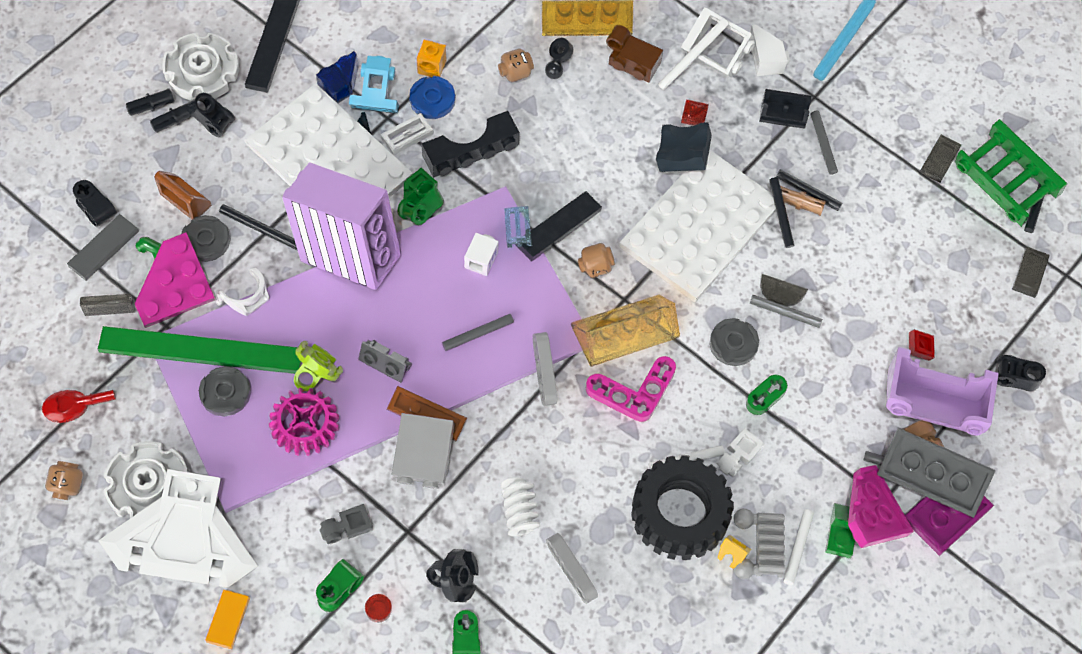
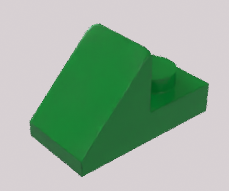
[825,503,855,559]

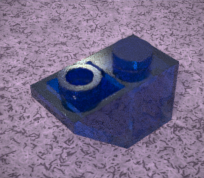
[316,51,358,103]

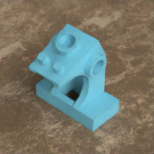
[349,56,399,114]

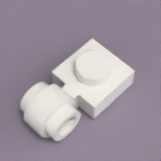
[717,428,764,477]

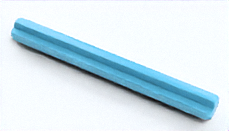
[813,0,876,81]

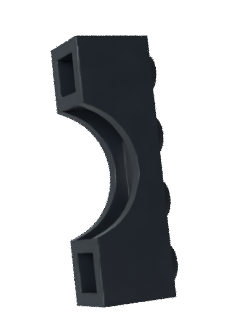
[421,111,520,178]

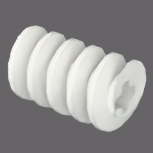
[501,478,540,536]

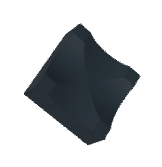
[656,122,712,172]

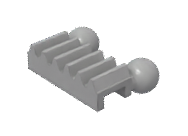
[733,508,785,579]

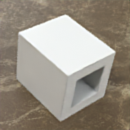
[464,233,499,276]

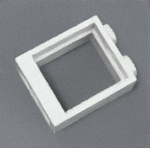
[681,7,755,77]

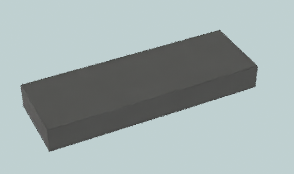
[67,214,139,281]

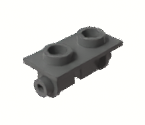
[358,340,412,383]

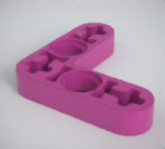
[586,356,676,422]

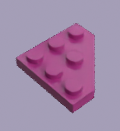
[135,232,215,328]
[848,465,914,548]

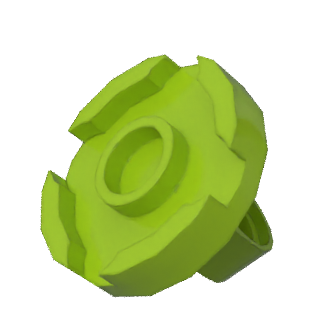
[294,341,343,391]

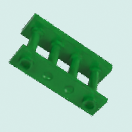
[955,119,1068,227]

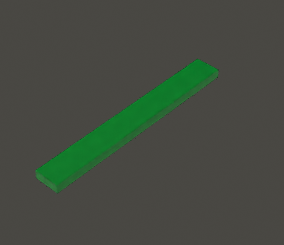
[97,326,302,374]

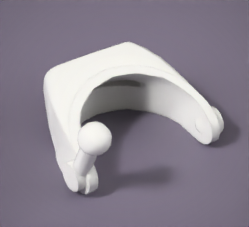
[216,268,269,316]

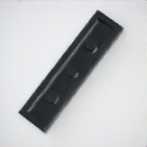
[515,191,602,262]

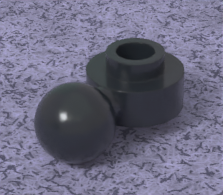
[545,37,574,79]

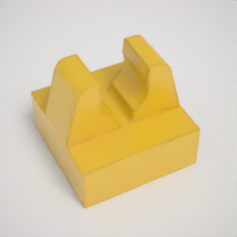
[718,535,752,569]

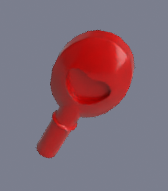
[42,390,116,423]

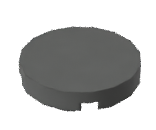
[181,215,231,262]
[709,318,759,366]
[198,366,251,417]

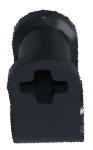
[187,92,235,137]
[72,180,117,227]
[997,355,1046,392]

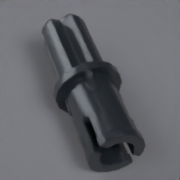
[126,88,174,116]
[150,102,192,132]

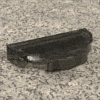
[760,274,808,307]

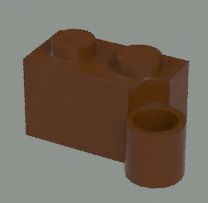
[606,25,663,83]

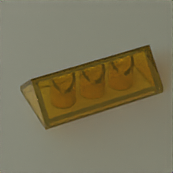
[540,0,633,36]
[571,294,680,367]

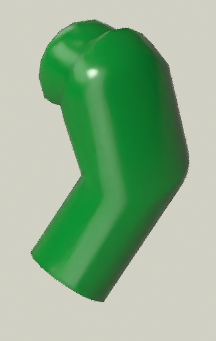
[135,237,161,260]

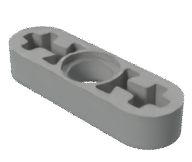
[532,332,557,406]
[546,533,598,604]

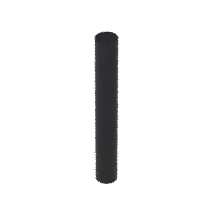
[776,169,843,211]
[769,177,795,248]
[1024,183,1045,233]

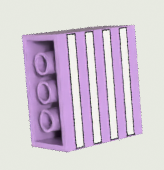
[282,162,401,290]

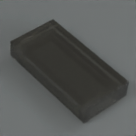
[919,134,962,183]
[1012,247,1050,298]
[80,294,135,316]

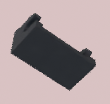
[759,89,812,129]

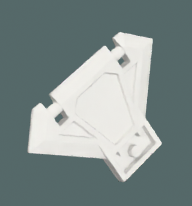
[98,469,258,588]

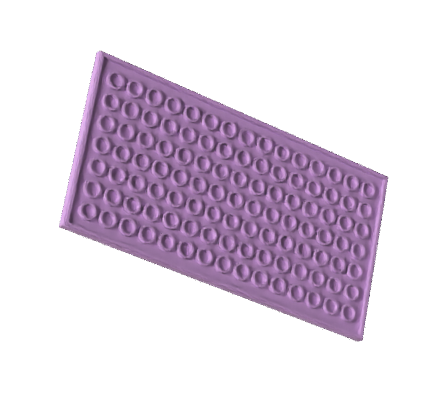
[156,186,595,513]

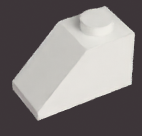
[750,25,790,76]

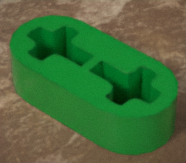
[746,374,788,415]

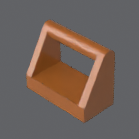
[154,171,212,219]

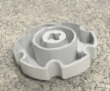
[162,33,239,100]
[104,441,189,518]

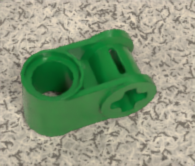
[397,179,444,225]
[316,559,364,612]
[452,610,480,654]

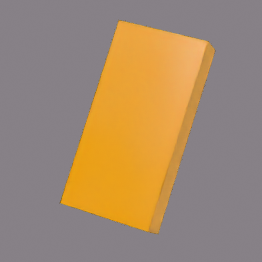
[205,589,250,649]

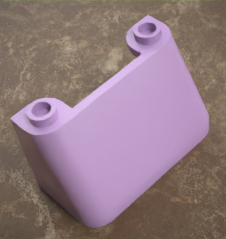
[886,347,998,436]

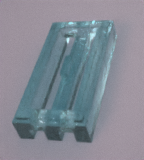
[504,206,532,248]

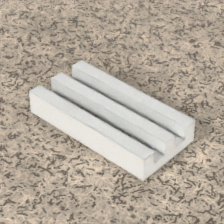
[381,113,433,155]

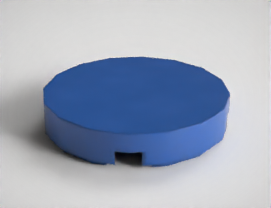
[409,76,456,119]

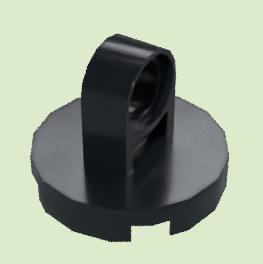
[426,549,479,603]

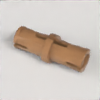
[781,186,826,216]

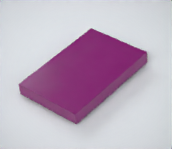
[905,496,994,556]

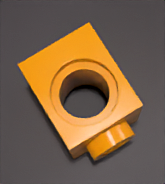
[417,40,446,77]

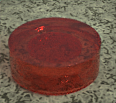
[365,594,392,623]

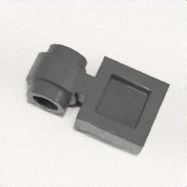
[319,504,373,544]

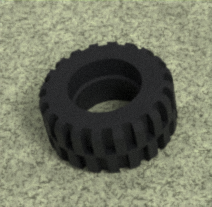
[631,455,734,560]

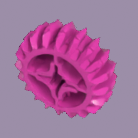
[269,387,339,456]

